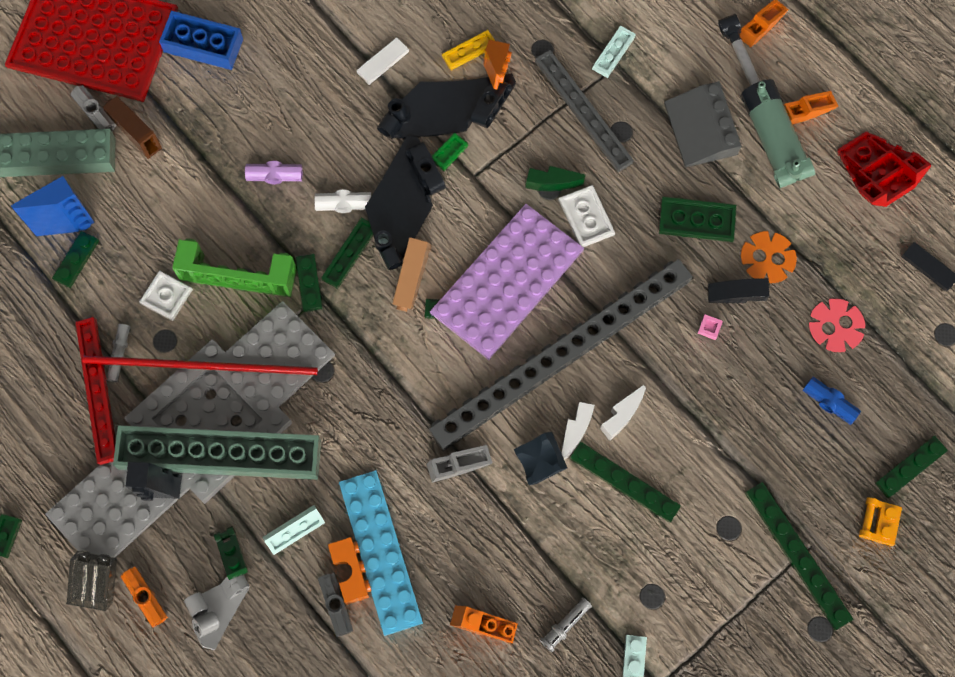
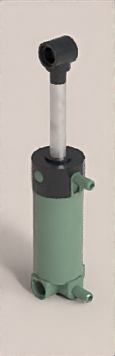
[718,14,815,188]

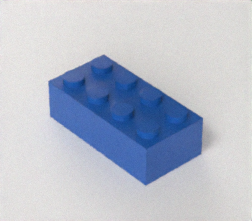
[159,11,243,70]

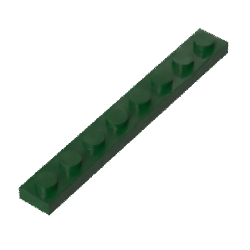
[745,482,854,630]

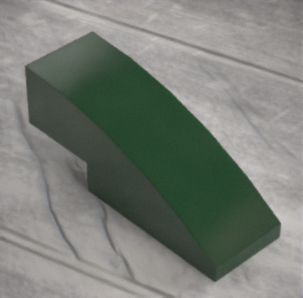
[525,166,586,191]

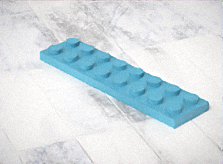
[339,470,423,636]

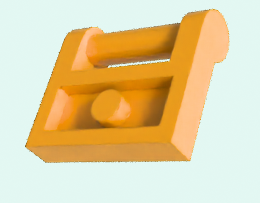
[859,497,902,546]

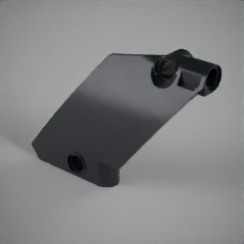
[377,73,516,139]
[365,135,446,270]

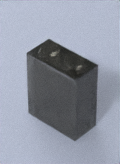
[66,551,117,611]

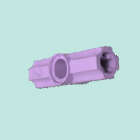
[245,161,303,185]

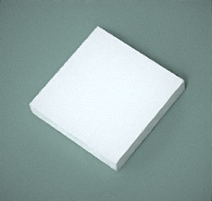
[139,270,193,321]

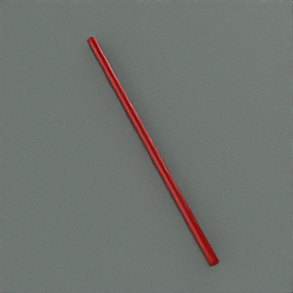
[83,355,318,375]

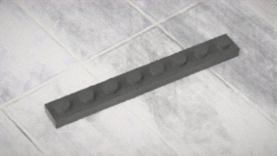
[535,50,634,172]

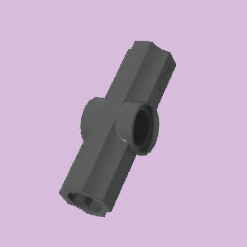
[318,573,353,637]

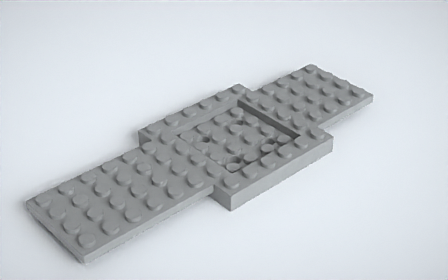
[45,301,335,573]

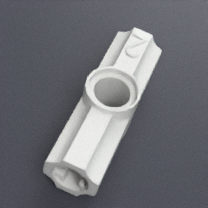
[315,190,371,213]

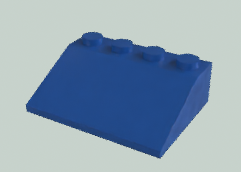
[11,176,95,236]

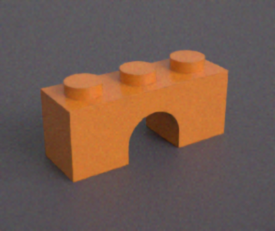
[328,537,371,605]

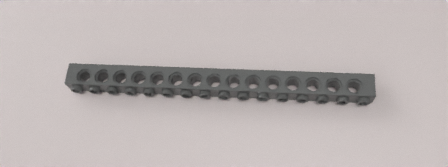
[429,259,693,452]

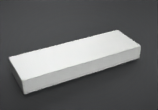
[357,37,409,85]

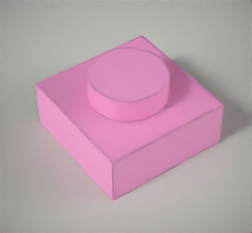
[698,314,723,340]

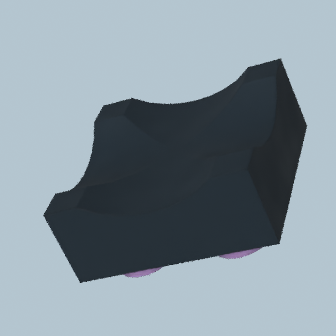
[514,432,568,485]

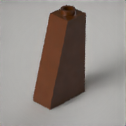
[103,96,162,159]

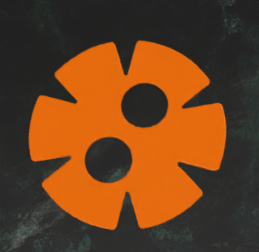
[741,231,797,284]

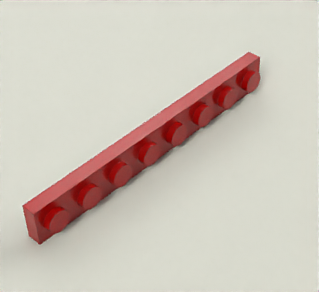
[75,317,116,465]

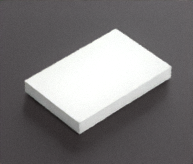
[558,185,615,247]

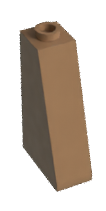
[392,237,432,312]

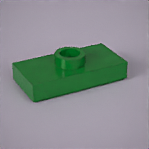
[431,133,468,171]

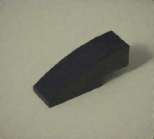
[708,278,770,303]

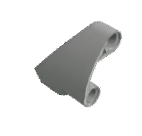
[184,574,250,650]

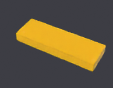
[442,30,495,70]

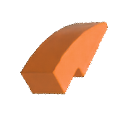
[740,0,789,47]
[784,91,838,125]

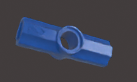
[802,377,861,425]

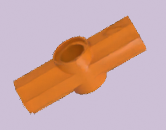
[120,566,168,628]

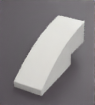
[600,385,646,441]
[561,402,594,460]

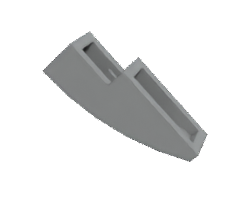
[426,445,492,482]

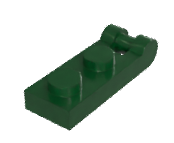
[214,526,248,580]

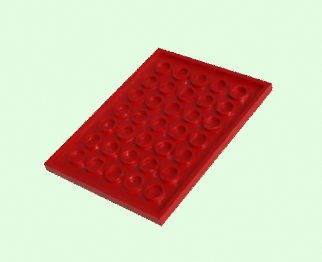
[4,0,178,102]

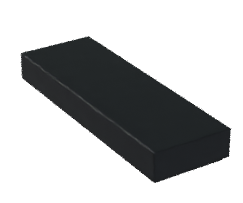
[901,242,955,292]

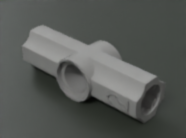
[70,85,116,132]

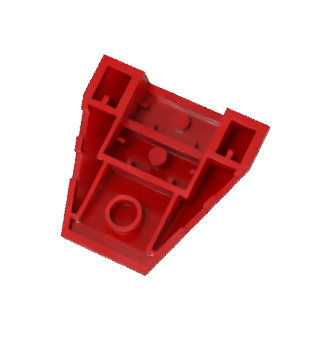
[837,132,931,207]

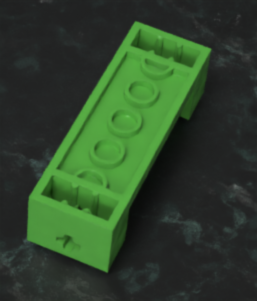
[172,238,297,297]

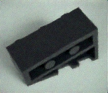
[125,462,182,501]

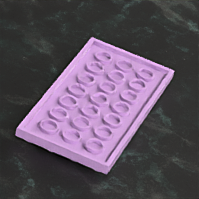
[430,204,584,360]

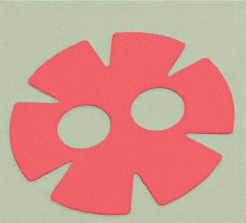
[809,299,865,352]

